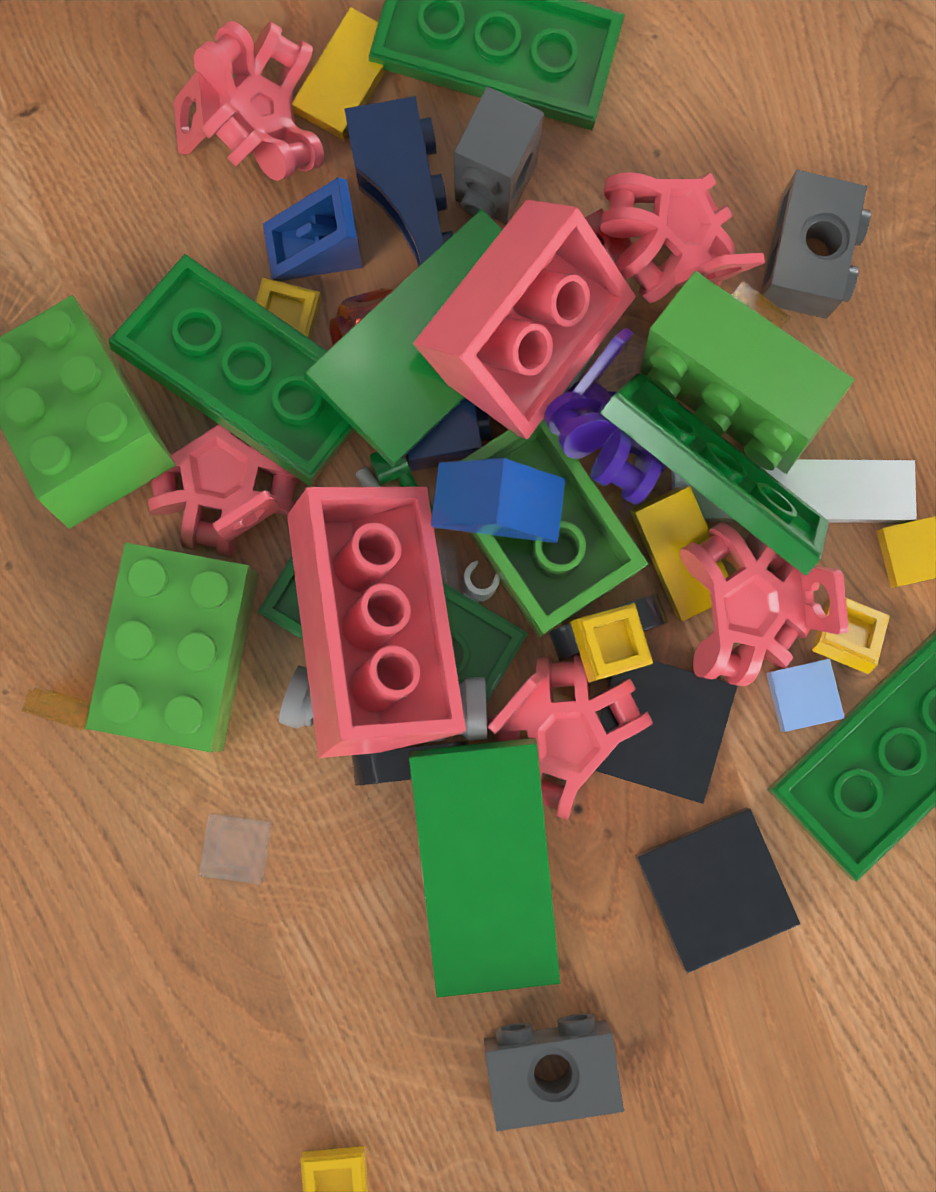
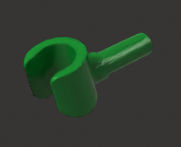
[370,451,433,513]

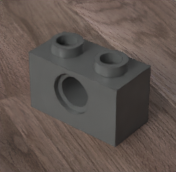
[454,86,544,224]
[758,170,871,319]
[484,1013,624,1132]

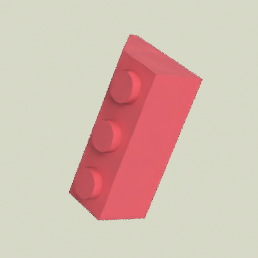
[413,200,636,440]

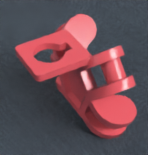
[174,21,324,181]
[600,172,765,303]
[148,424,302,558]
[680,522,848,686]
[487,654,653,820]

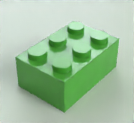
[640,270,855,475]
[0,295,176,529]
[461,419,649,638]
[85,542,259,752]

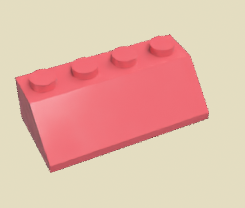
[287,487,466,758]

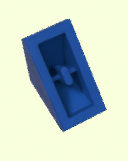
[263,177,363,281]
[431,458,565,543]

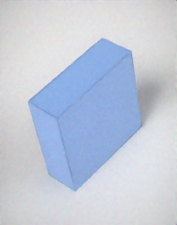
[766,659,845,732]

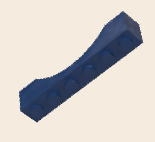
[344,96,491,472]

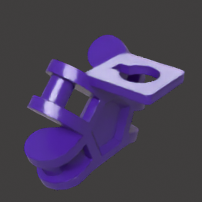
[544,327,668,504]

